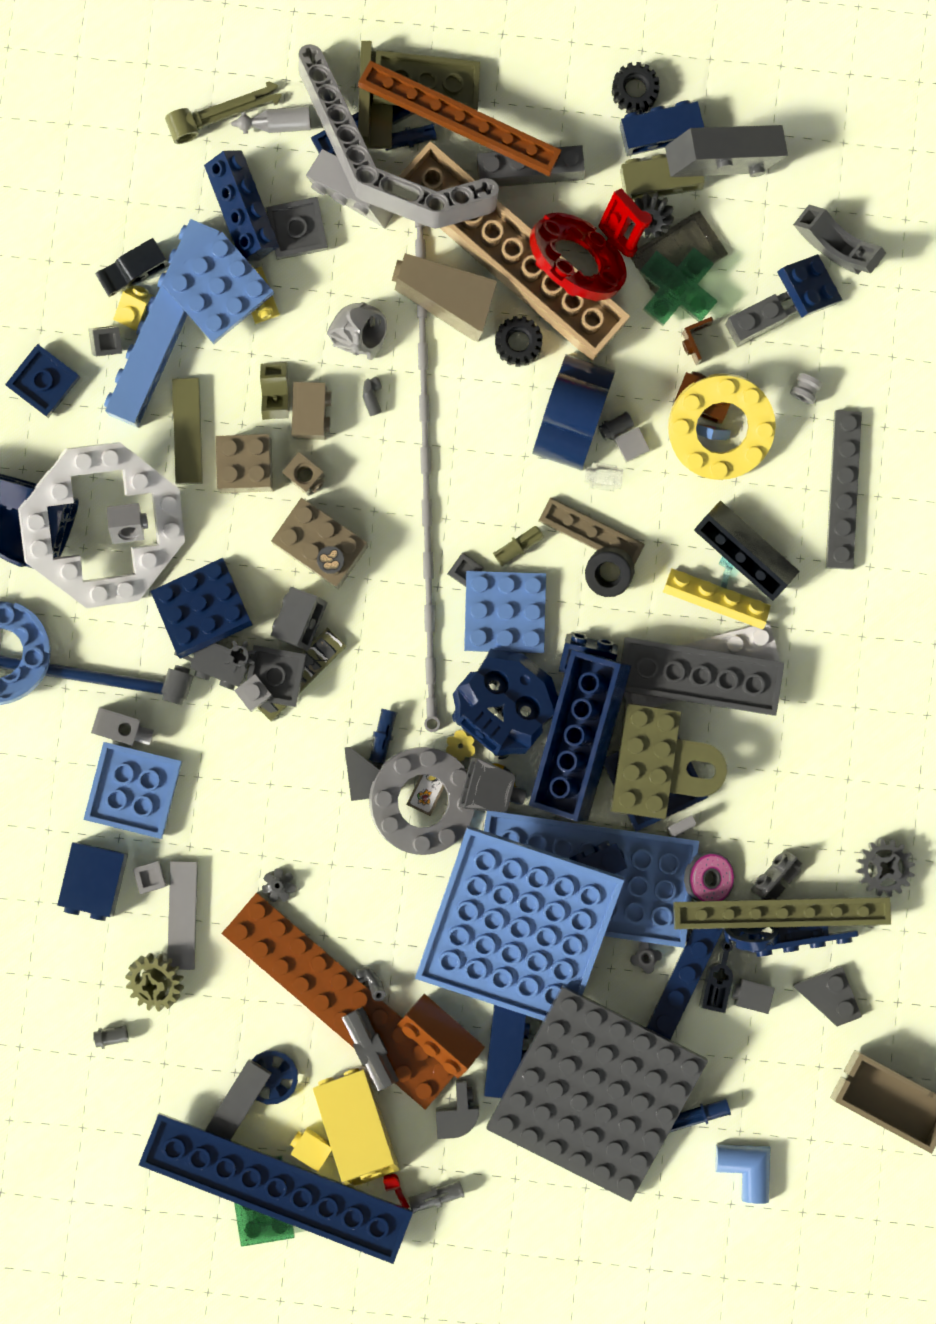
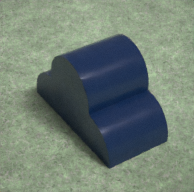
[532,354,616,471]

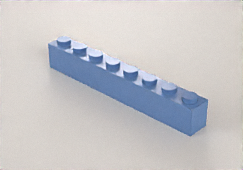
[104,219,220,428]

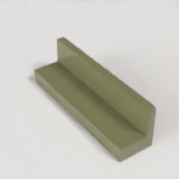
[358,41,394,149]

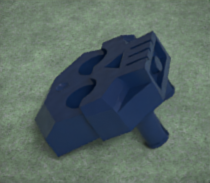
[452,649,559,760]

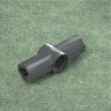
[342,1007,399,1091]

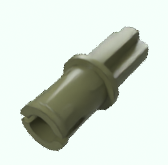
[493,526,544,567]

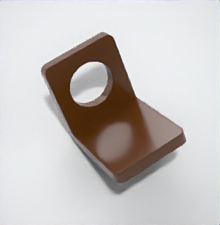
[682,317,714,365]

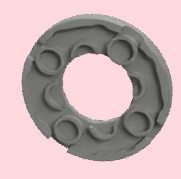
[369,747,474,855]

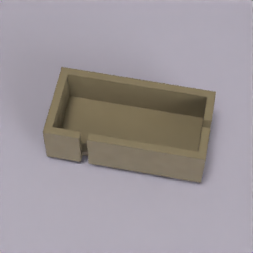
[830,1050,936,1154]

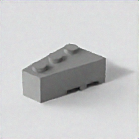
[305,149,395,229]

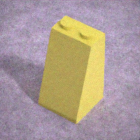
[313,1068,400,1187]

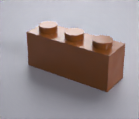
[397,993,485,1078]

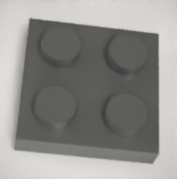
[266,197,328,260]
[246,645,307,708]

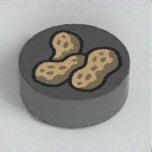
[317,546,344,574]

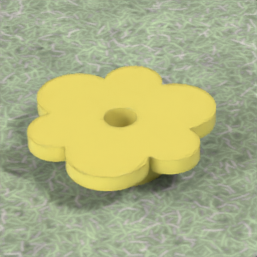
[446,730,475,761]

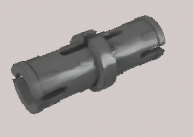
[408,1180,465,1214]

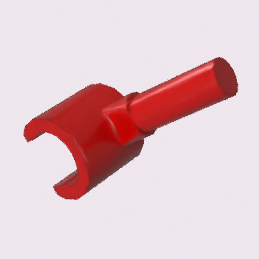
[383,1174,410,1208]

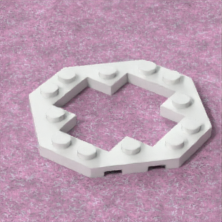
[18,442,185,609]

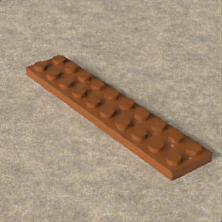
[221,892,454,1110]

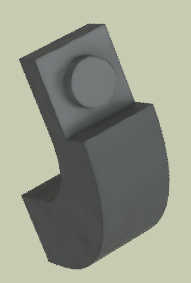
[793,204,887,275]

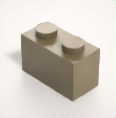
[292,382,332,440]

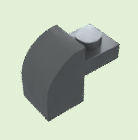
[436,1079,479,1139]

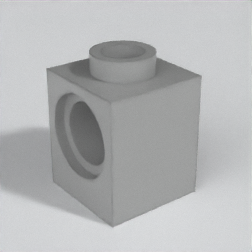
[107,503,148,544]

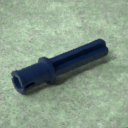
[669,1098,731,1133]

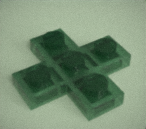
[639,248,718,326]

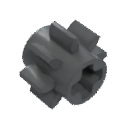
[223,640,256,673]

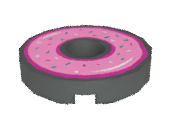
[684,851,735,901]

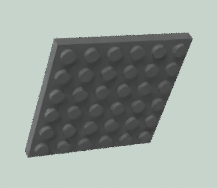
[486,985,708,1202]

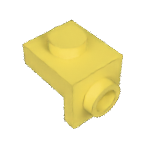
[113,286,155,331]

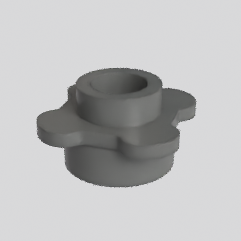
[630,942,662,974]

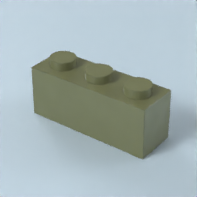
[620,154,705,201]

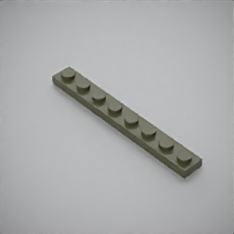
[673,897,891,929]

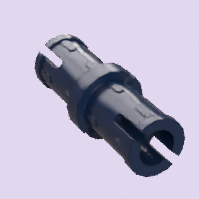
[385,123,437,151]
[368,708,398,764]

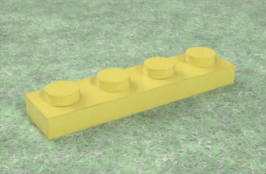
[663,568,771,629]

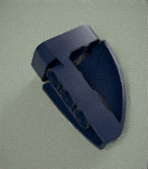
[0,474,79,569]

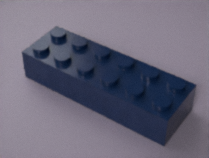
[528,650,632,822]

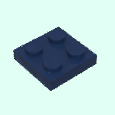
[777,254,843,318]
[5,343,81,418]

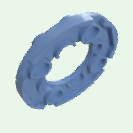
[0,601,51,705]

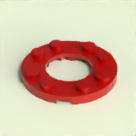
[530,212,627,301]

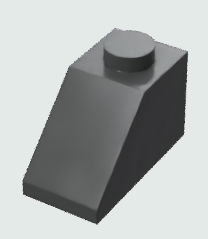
[344,747,380,801]

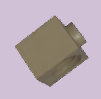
[282,452,325,496]

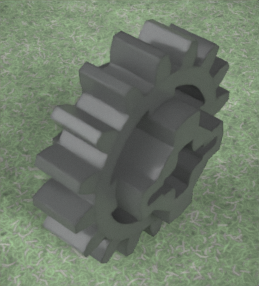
[855,839,915,897]

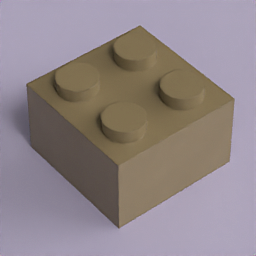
[216,434,273,494]

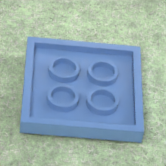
[161,232,274,344]
[464,571,546,654]
[83,742,183,839]

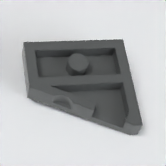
[793,966,862,1027]

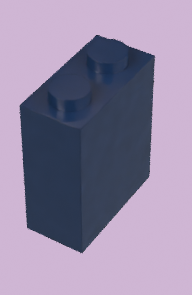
[57,842,128,921]

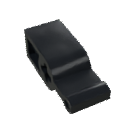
[95,238,169,297]
[699,940,733,1013]

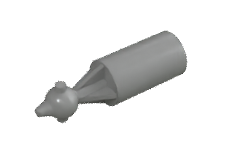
[231,106,311,134]

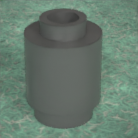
[161,665,194,706]

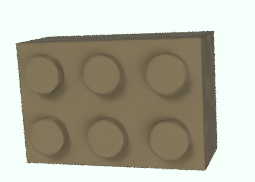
[271,498,369,590]

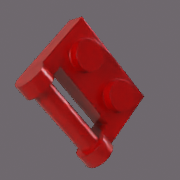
[598,188,652,257]

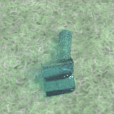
[718,556,734,589]

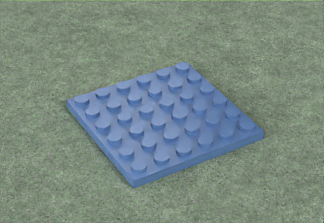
[415,825,624,1021]

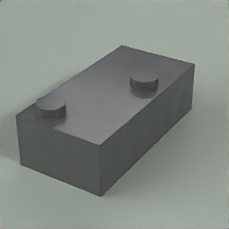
[665,125,788,177]

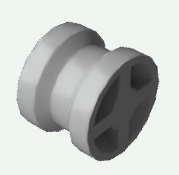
[790,373,823,404]

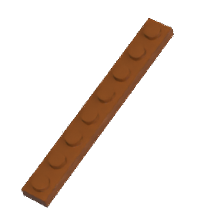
[358,61,562,176]

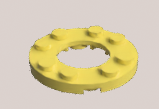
[668,373,776,480]

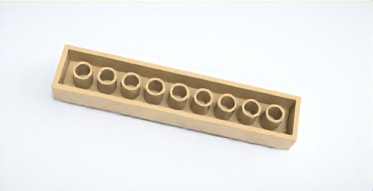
[399,141,630,362]

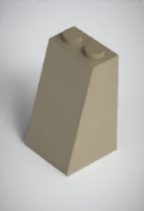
[391,253,497,342]

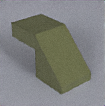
[260,362,289,420]

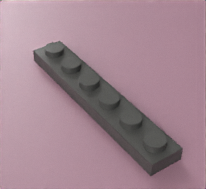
[825,410,862,570]

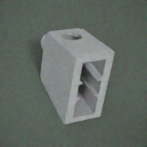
[91,707,154,746]

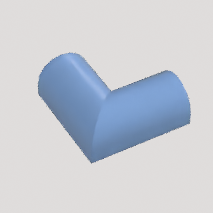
[715,1144,771,1204]

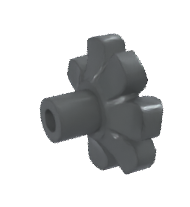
[262,868,296,902]

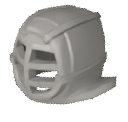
[327,302,387,360]

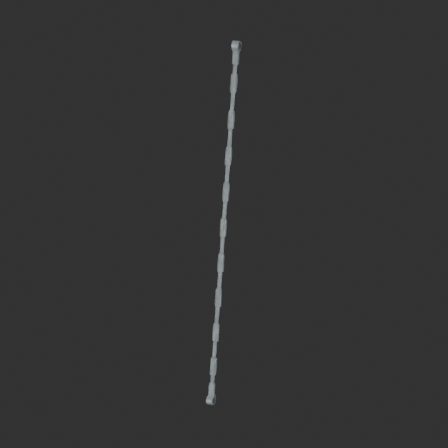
[415,222,440,732]

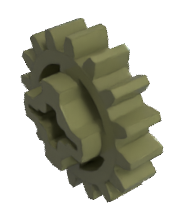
[125,952,184,1012]

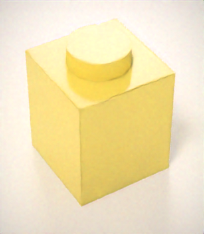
[290,1128,332,1172]

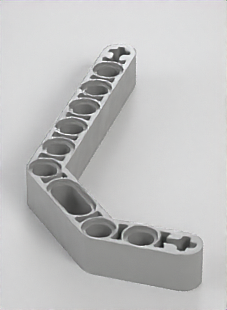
[298,44,499,229]

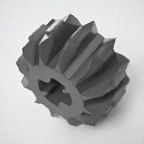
[630,192,674,238]

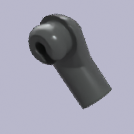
[362,376,382,417]
[356,966,386,1001]

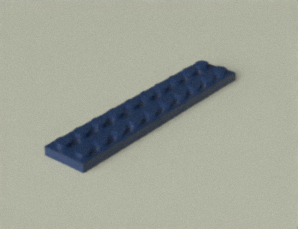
[138,1112,413,1264]

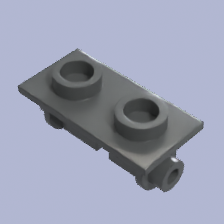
[751,849,803,900]

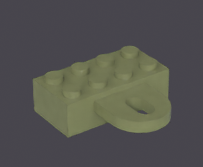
[610,704,727,820]

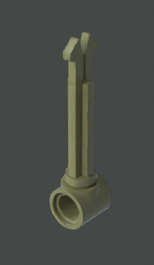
[165,81,282,144]

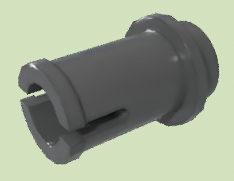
[598,411,634,441]
[93,1025,129,1049]

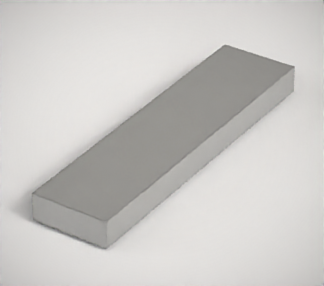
[167,861,198,970]

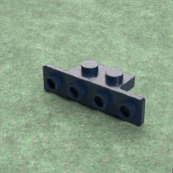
[749,926,859,957]

